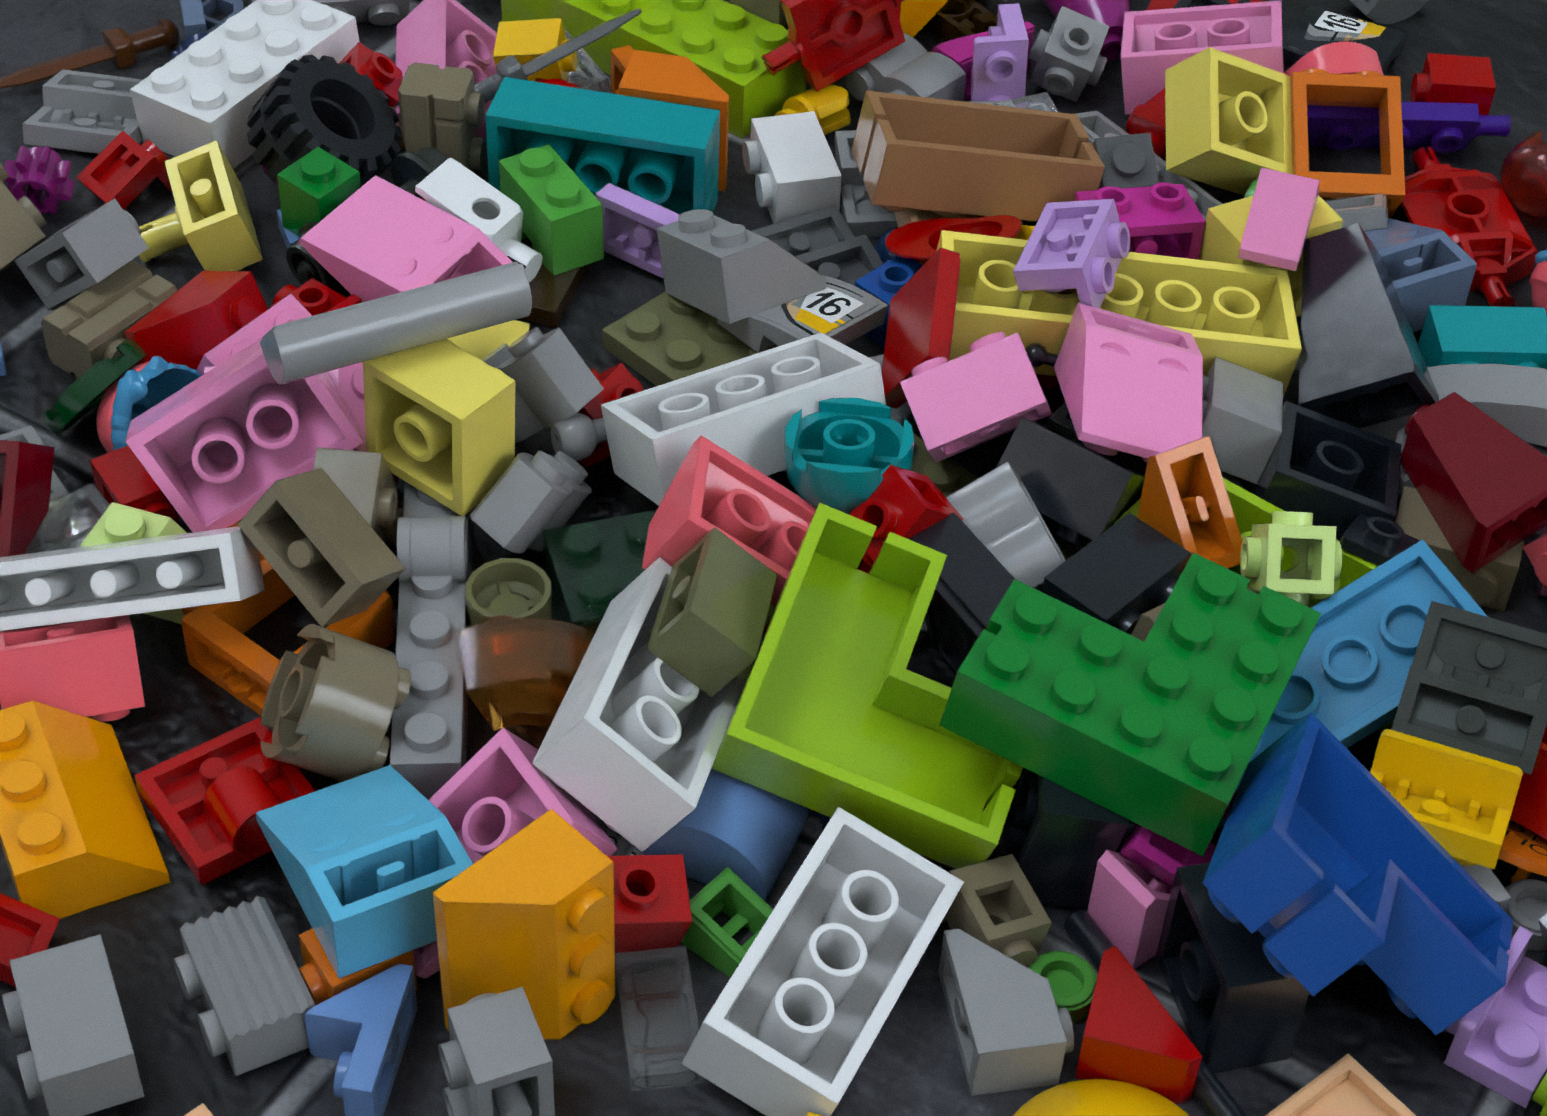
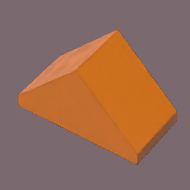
[1137,436,1242,569]

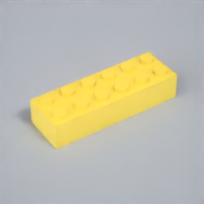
[937,230,1302,397]

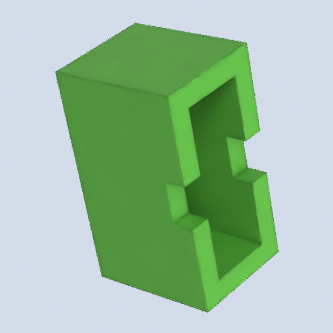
[499,144,604,276]

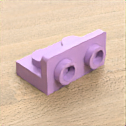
[971,3,1029,108]
[596,183,680,279]
[1013,199,1130,308]
[1444,926,1547,1108]

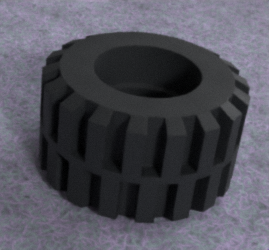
[247,55,402,187]

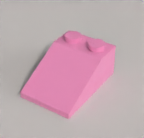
[413,727,618,979]

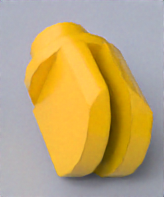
[774,85,851,135]

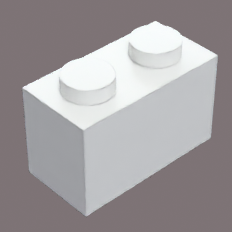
[742,111,842,224]

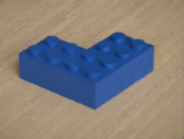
[1202,712,1513,1035]

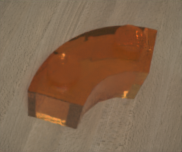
[457,615,596,731]

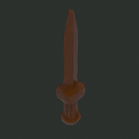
[0,19,180,89]

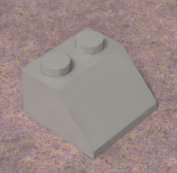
[657,209,826,324]

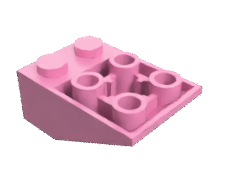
[298,175,512,303]
[1054,303,1203,463]
[900,332,1052,463]

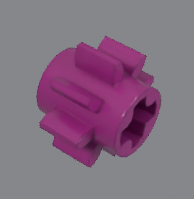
[4,146,75,215]

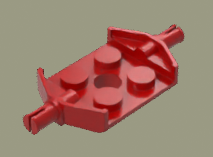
[1400,147,1538,307]

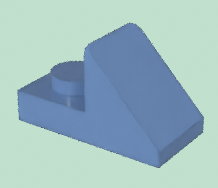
[304,964,418,1116]

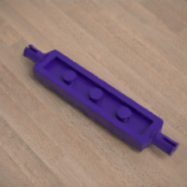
[1307,102,1511,153]

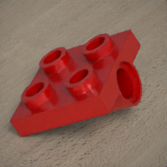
[134,717,315,885]

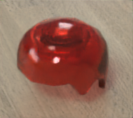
[1499,131,1547,219]

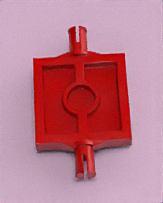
[762,0,905,92]

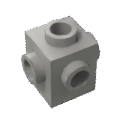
[1028,6,1110,102]

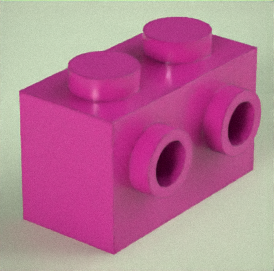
[1074,182,1206,260]

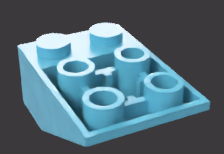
[255,765,473,979]

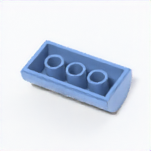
[636,634,811,903]

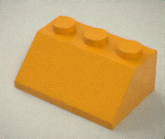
[0,700,170,919]
[433,809,615,1040]

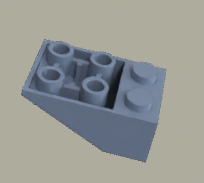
[1364,218,1477,332]

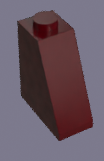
[1400,392,1547,573]

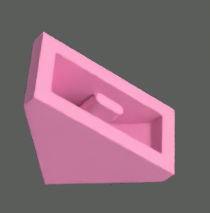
[1238,167,1320,271]
[1087,850,1172,969]

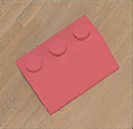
[642,435,816,635]

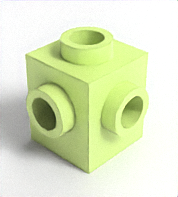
[1240,511,1342,607]

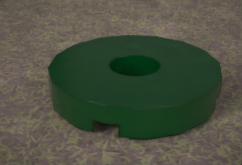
[41,339,148,437]

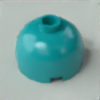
[784,398,914,514]

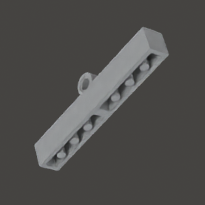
[390,482,473,800]

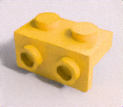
[1370,729,1523,870]

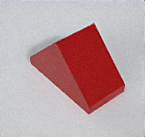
[1075,946,1202,1104]

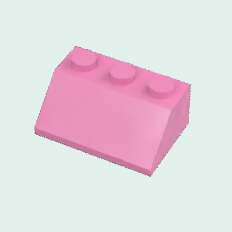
[394,0,497,141]
[1121,0,1284,115]
[125,320,364,532]

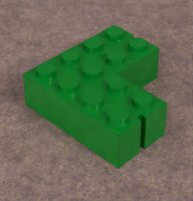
[939,553,1321,857]

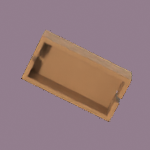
[852,90,1105,221]

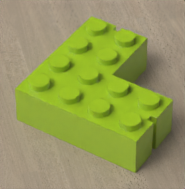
[711,502,1023,869]

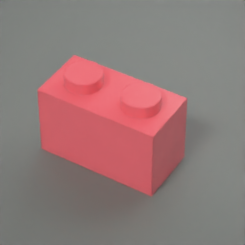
[0,615,145,722]

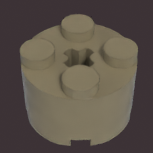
[260,624,411,782]

